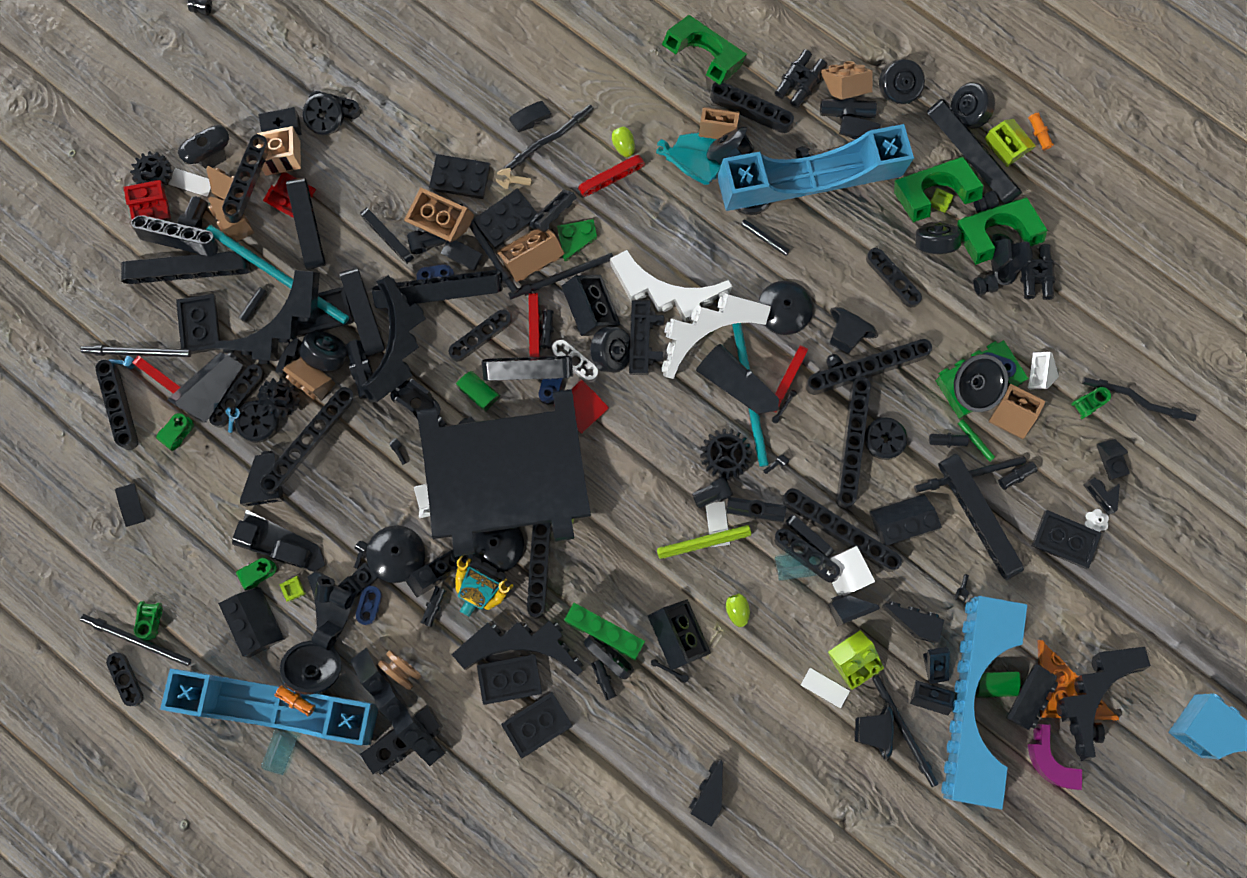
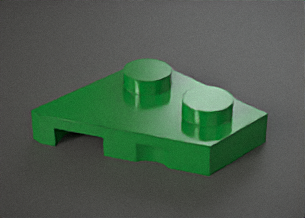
[557,219,597,262]

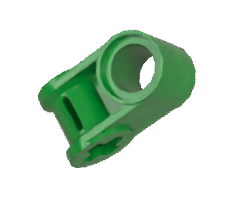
[1071,387,1111,420]
[156,413,194,451]
[236,558,277,591]
[134,601,163,640]

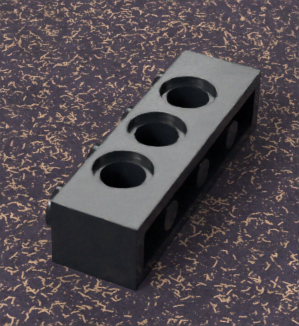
[360,707,443,775]

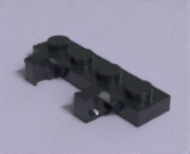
[629,300,665,375]

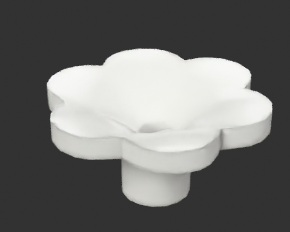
[1085,509,1109,532]

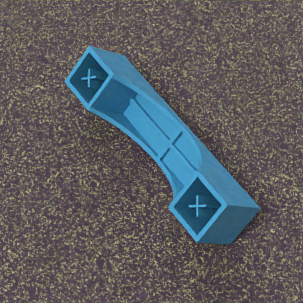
[717,124,914,211]
[941,596,1027,810]
[160,669,378,746]
[1168,693,1247,759]

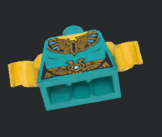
[455,556,513,617]

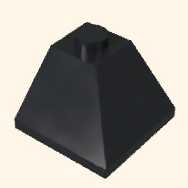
[828,594,880,626]

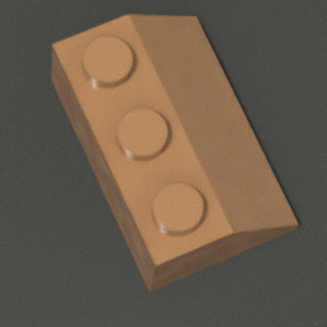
[404,187,475,243]
[496,229,564,282]

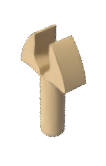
[496,168,532,189]

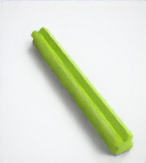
[657,525,751,559]

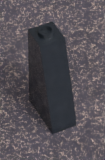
[167,352,243,423]

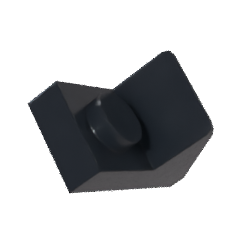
[1096,439,1130,481]
[1083,477,1120,515]
[923,646,950,684]

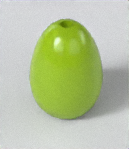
[612,126,635,157]
[726,594,750,627]

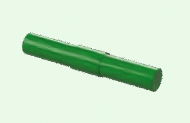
[957,419,995,462]

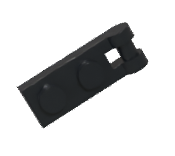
[530,190,577,232]

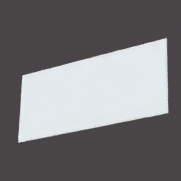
[169,168,211,197]
[706,501,730,547]
[801,668,850,708]

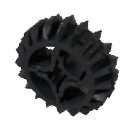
[700,428,752,480]

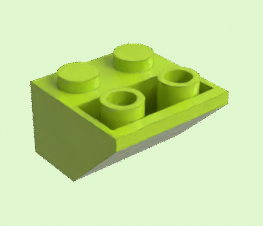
[984,119,1036,167]
[828,630,884,690]

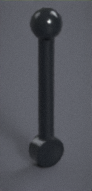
[772,390,797,424]
[651,659,689,682]

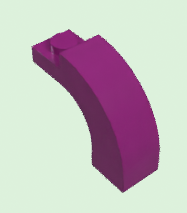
[1028,724,1082,790]

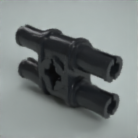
[775,49,828,108]
[1020,244,1056,300]

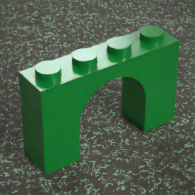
[662,15,747,85]
[894,157,983,222]
[957,197,1048,265]
[935,340,1029,419]
[564,603,645,661]

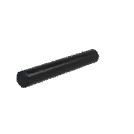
[741,219,790,256]

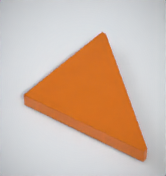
[1038,640,1119,720]

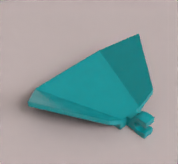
[656,133,721,185]

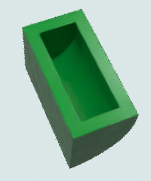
[456,371,501,412]
[976,672,1020,698]

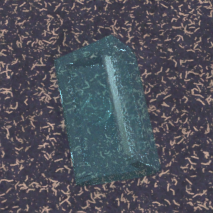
[775,553,817,581]
[261,729,298,775]

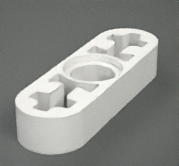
[552,340,598,382]

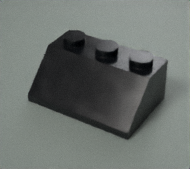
[561,275,621,336]
[869,494,942,547]
[218,587,285,658]
[647,599,711,671]
[1006,664,1058,730]

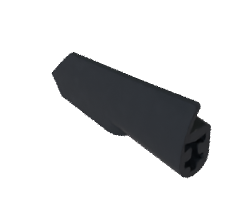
[696,344,779,414]
[232,510,325,572]

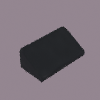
[910,680,955,715]

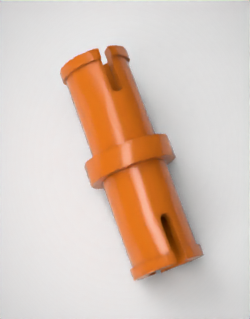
[1028,112,1054,151]
[275,685,316,717]

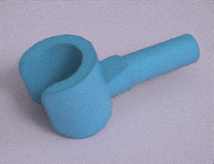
[109,356,135,369]
[226,408,240,433]

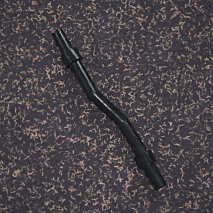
[503,104,594,170]
[1082,377,1197,421]

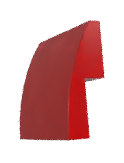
[263,172,316,218]
[123,180,171,221]
[571,379,609,434]

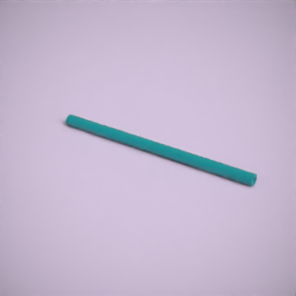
[206,225,349,324]
[732,323,769,467]

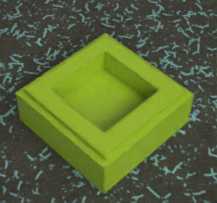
[930,188,954,213]
[279,576,306,603]

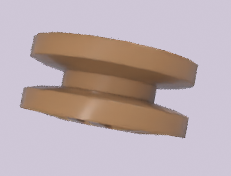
[378,650,422,690]

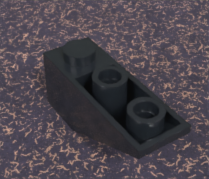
[406,549,468,597]
[882,601,944,644]
[688,759,723,827]

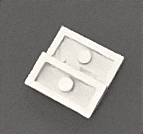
[823,546,875,596]

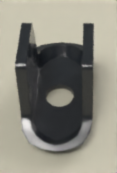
[178,125,229,168]
[707,127,755,164]
[991,233,1031,285]
[829,307,878,354]
[390,378,441,420]
[854,702,894,762]

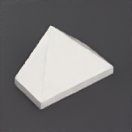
[1028,352,1059,390]

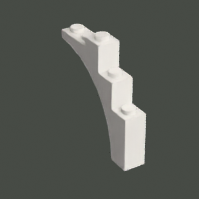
[610,250,732,323]
[662,294,771,379]

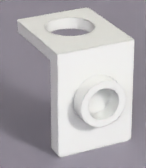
[414,484,430,518]

